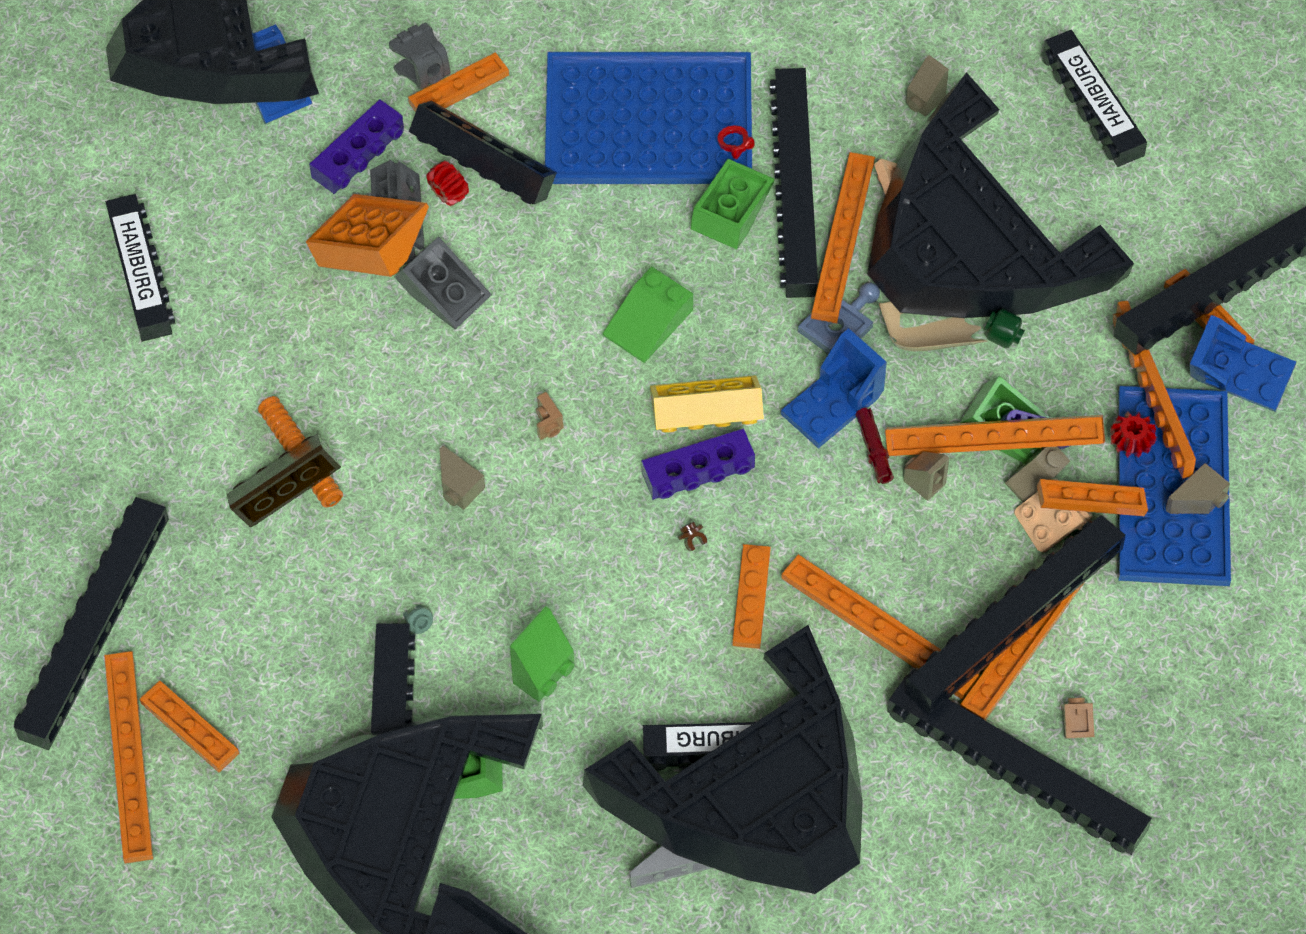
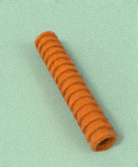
[258,396,343,508]

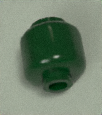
[984,309,1025,349]

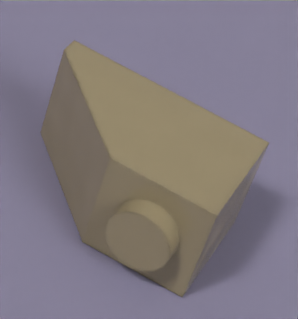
[906,55,949,117]
[439,446,485,510]
[1005,447,1070,502]
[904,452,949,501]
[1166,463,1230,514]

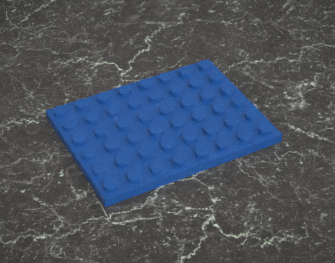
[545,52,752,184]

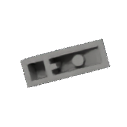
[630,846,711,888]

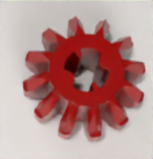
[426,161,469,206]
[1110,411,1156,458]

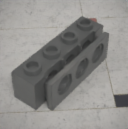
[370,160,424,266]

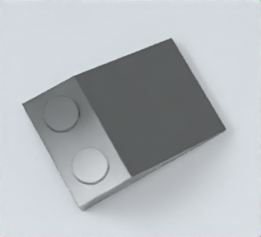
[394,236,492,329]

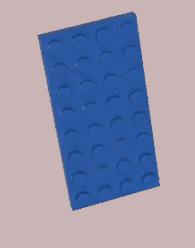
[1118,386,1231,587]

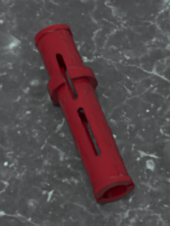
[855,408,894,484]

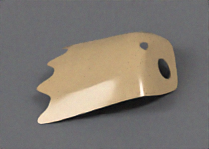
[879,302,987,352]

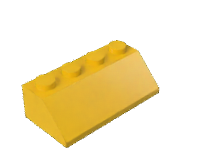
[650,375,764,432]

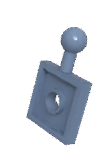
[798,282,880,354]

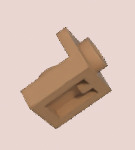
[536,392,564,440]
[1061,698,1095,738]

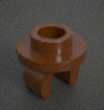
[678,522,707,551]

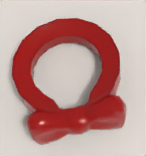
[717,125,755,160]

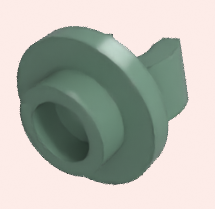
[403,605,433,634]

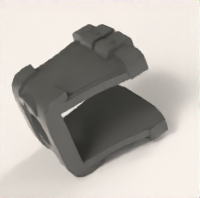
[389,22,451,90]

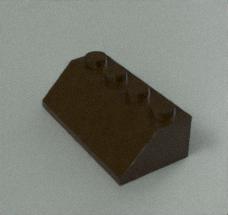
[227,433,342,528]

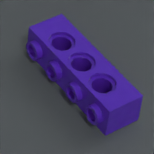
[309,99,404,194]
[641,428,755,500]

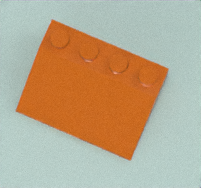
[306,194,429,277]

